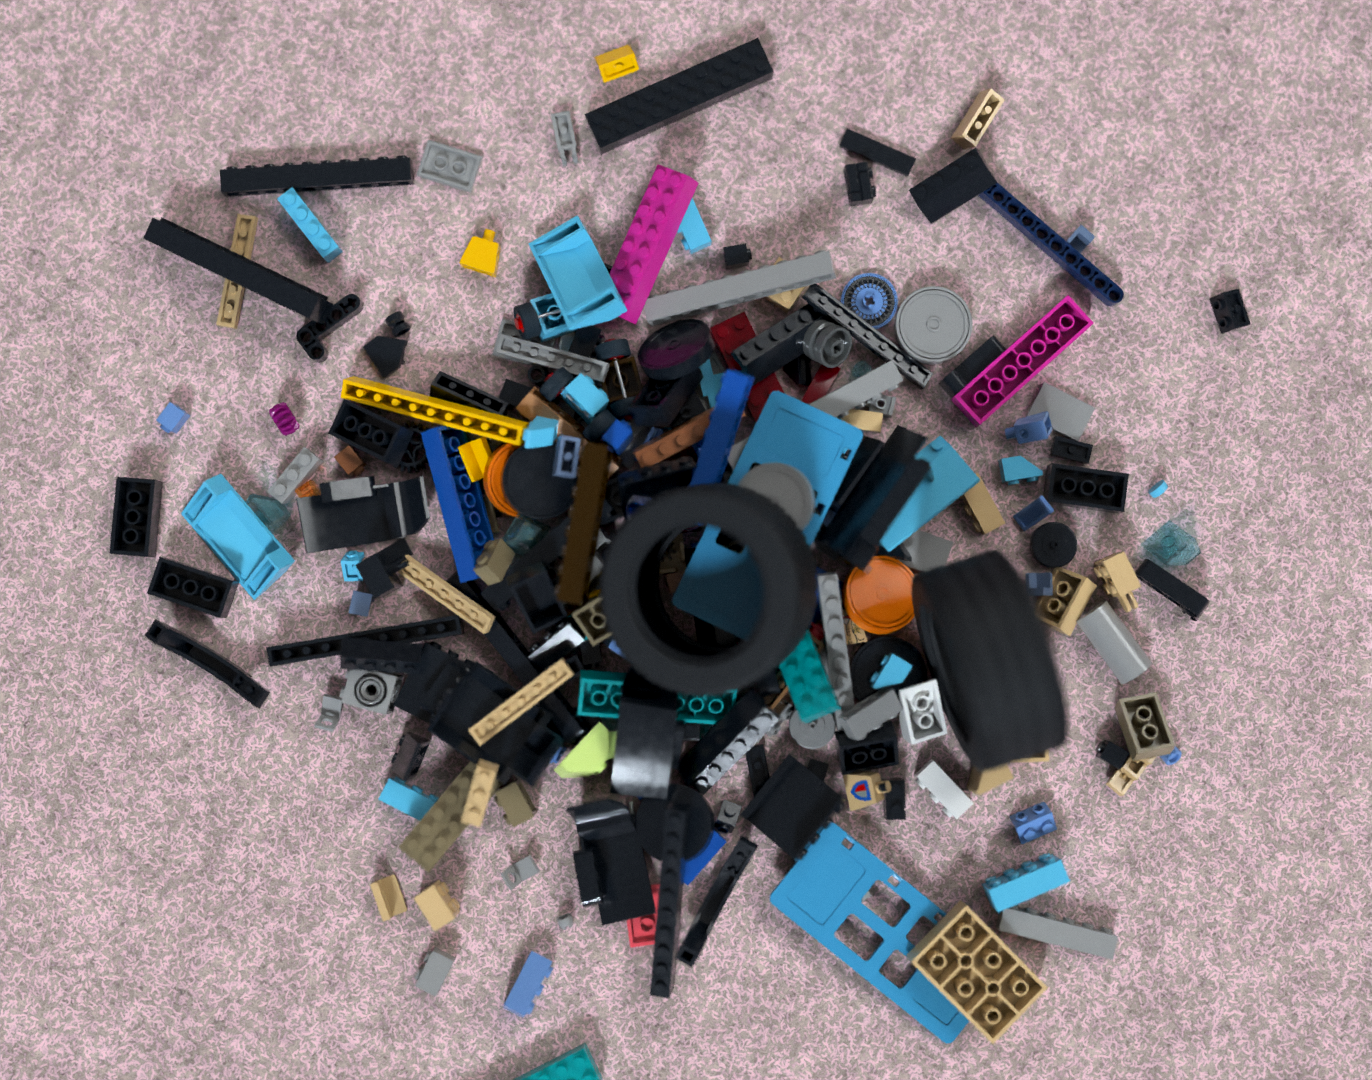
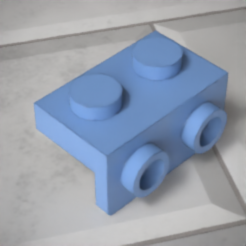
[1010,802,1057,844]

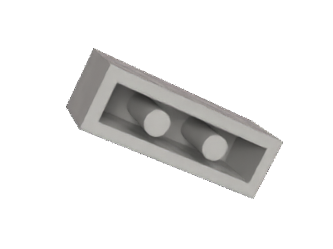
[267,447,324,505]
[838,687,903,740]

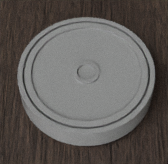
[894,286,972,365]
[738,463,815,532]

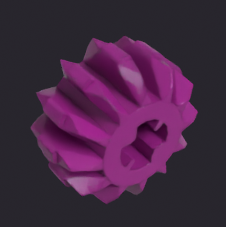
[269,402,299,436]

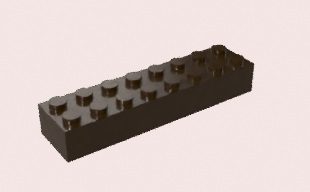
[555,442,613,604]

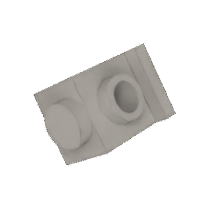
[865,395,896,418]

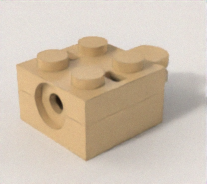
[1093,551,1141,613]

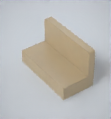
[370,874,408,922]

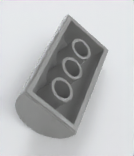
[1076,599,1152,684]

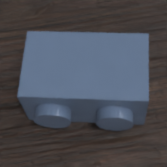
[552,435,581,479]

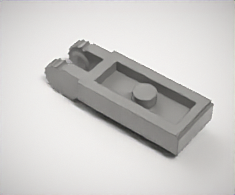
[551,110,579,166]

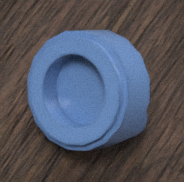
[1160,746,1182,765]

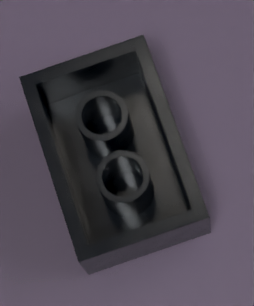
[834,721,899,775]

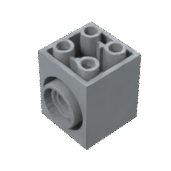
[340,670,403,715]

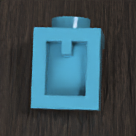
[340,550,365,581]

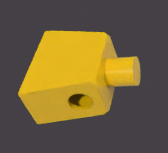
[459,229,501,277]

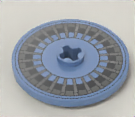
[841,273,898,329]

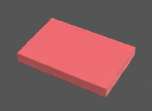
[627,884,659,948]

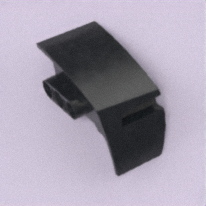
[296,476,430,554]
[610,666,684,799]
[566,798,656,926]

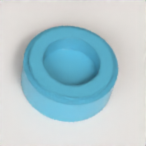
[1148,480,1168,498]

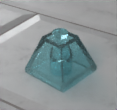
[245,493,291,534]
[503,514,551,556]
[1141,520,1201,566]

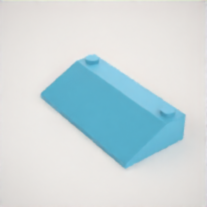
[529,215,628,330]
[881,436,980,552]
[181,474,295,600]

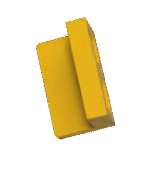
[594,44,639,83]
[458,436,492,482]

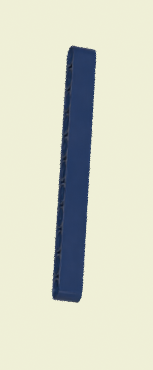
[978,183,1124,307]

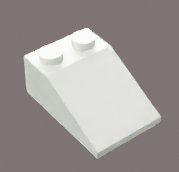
[899,679,947,745]

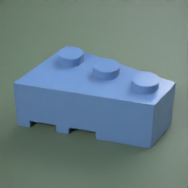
[502,951,553,1018]

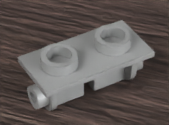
[765,698,794,737]

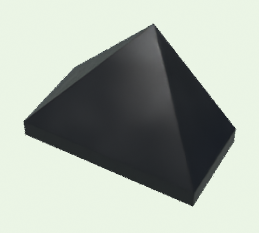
[783,353,812,386]

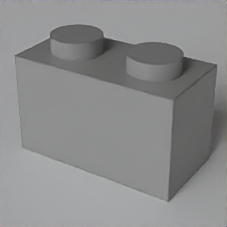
[415,947,456,997]

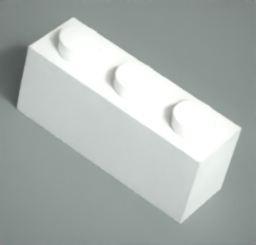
[915,759,974,819]

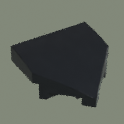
[363,336,408,378]

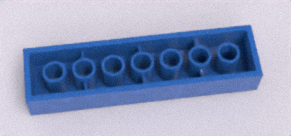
[421,426,494,583]

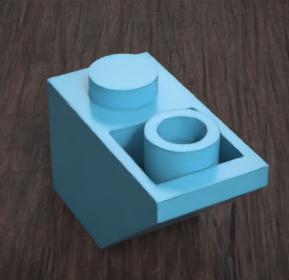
[523,416,559,448]
[998,456,1043,486]
[870,653,912,689]

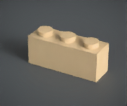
[951,88,1005,150]
[959,473,1005,535]
[461,759,499,827]

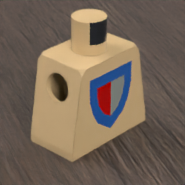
[843,771,891,811]

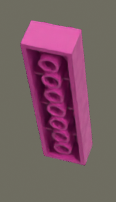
[609,164,698,325]
[951,295,1094,427]

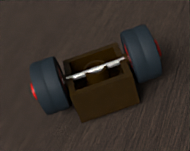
[595,338,642,421]

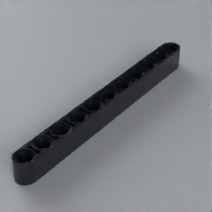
[446,571,589,745]

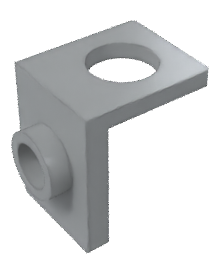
[314,694,343,732]
[501,855,540,890]

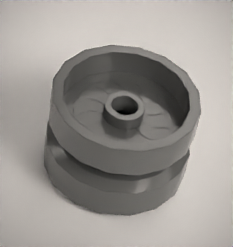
[803,319,852,368]

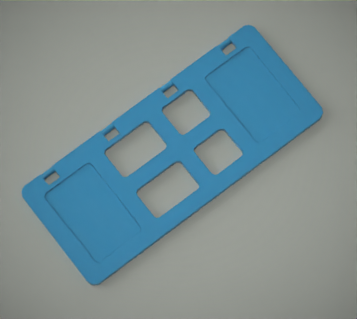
[672,391,863,640]
[769,822,969,1043]

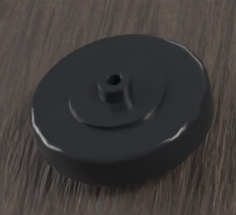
[1030,522,1077,568]

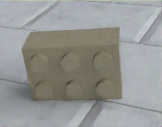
[1114,692,1176,761]

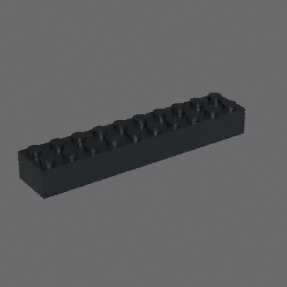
[585,38,774,155]
[143,217,333,325]

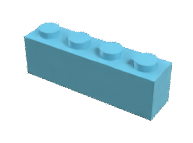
[677,172,712,254]
[277,188,343,263]
[378,776,439,821]

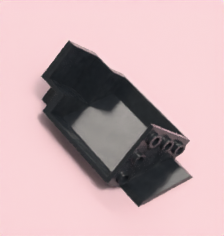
[818,425,934,575]
[418,661,565,787]

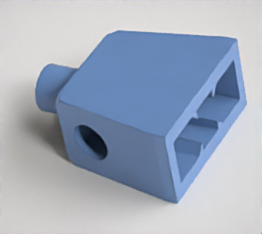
[1005,411,1053,444]

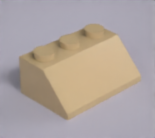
[1036,567,1097,636]
[966,765,1014,796]

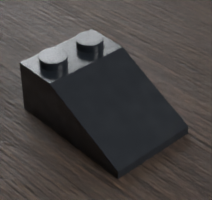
[391,732,431,782]

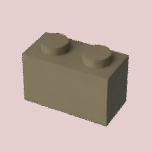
[473,538,515,585]

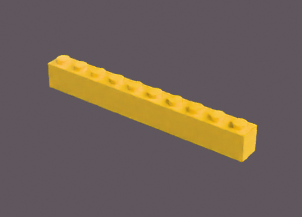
[341,376,529,446]

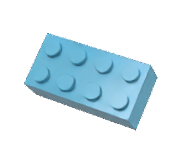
[982,853,1070,912]

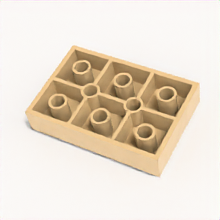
[906,900,1048,1044]

